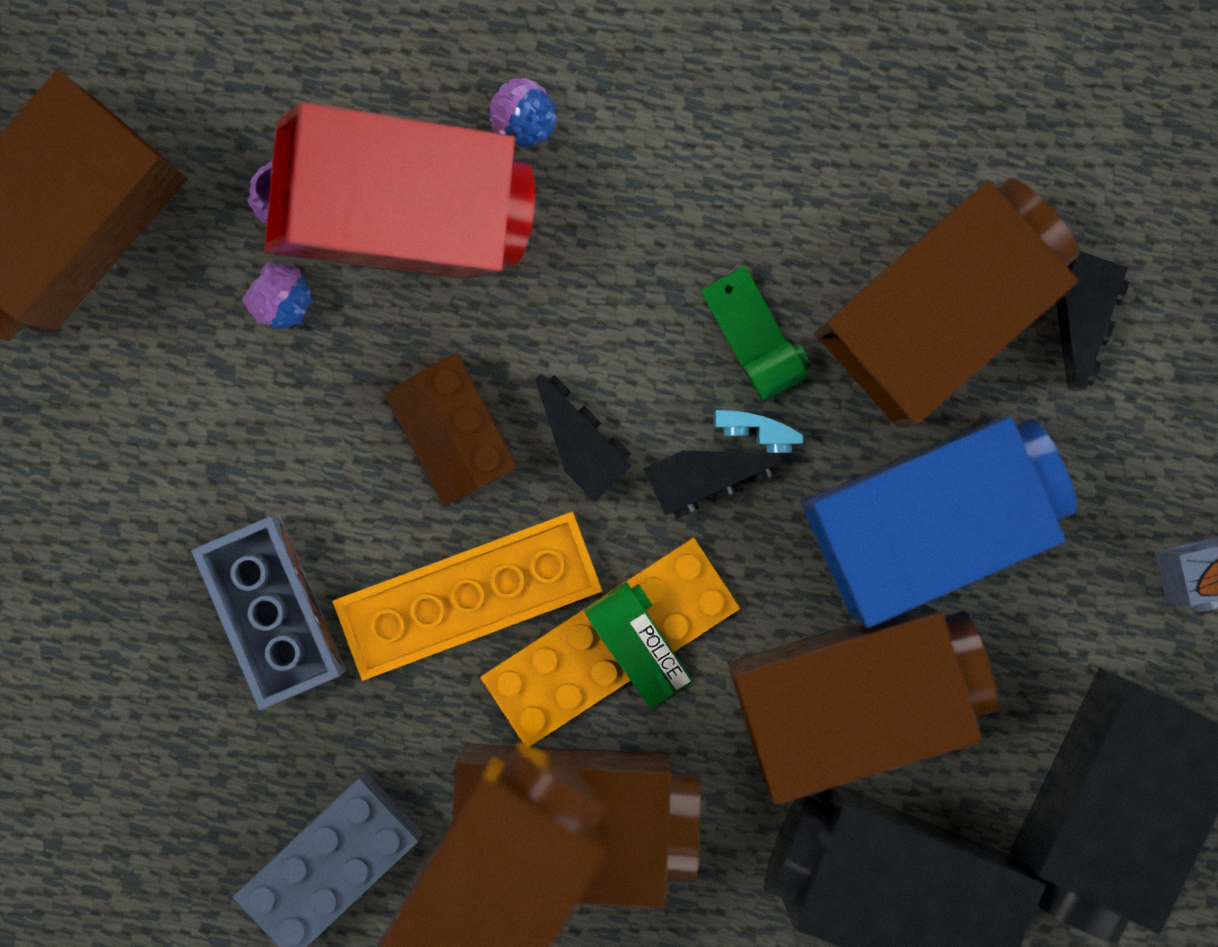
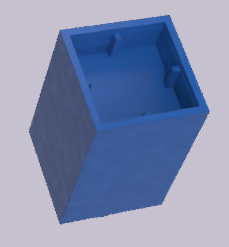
[800,417,1077,628]

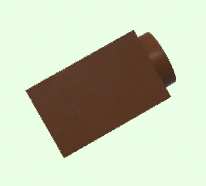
[0,69,188,341]
[813,178,1080,428]
[727,604,998,805]
[453,743,701,908]
[377,744,613,947]

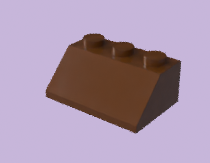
[385,353,519,507]

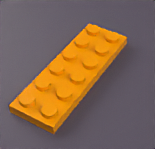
[332,511,603,681]
[480,537,740,746]

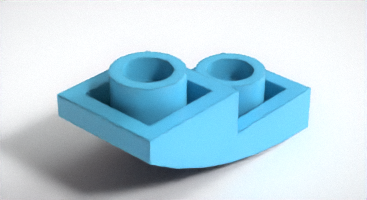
[714,410,803,453]

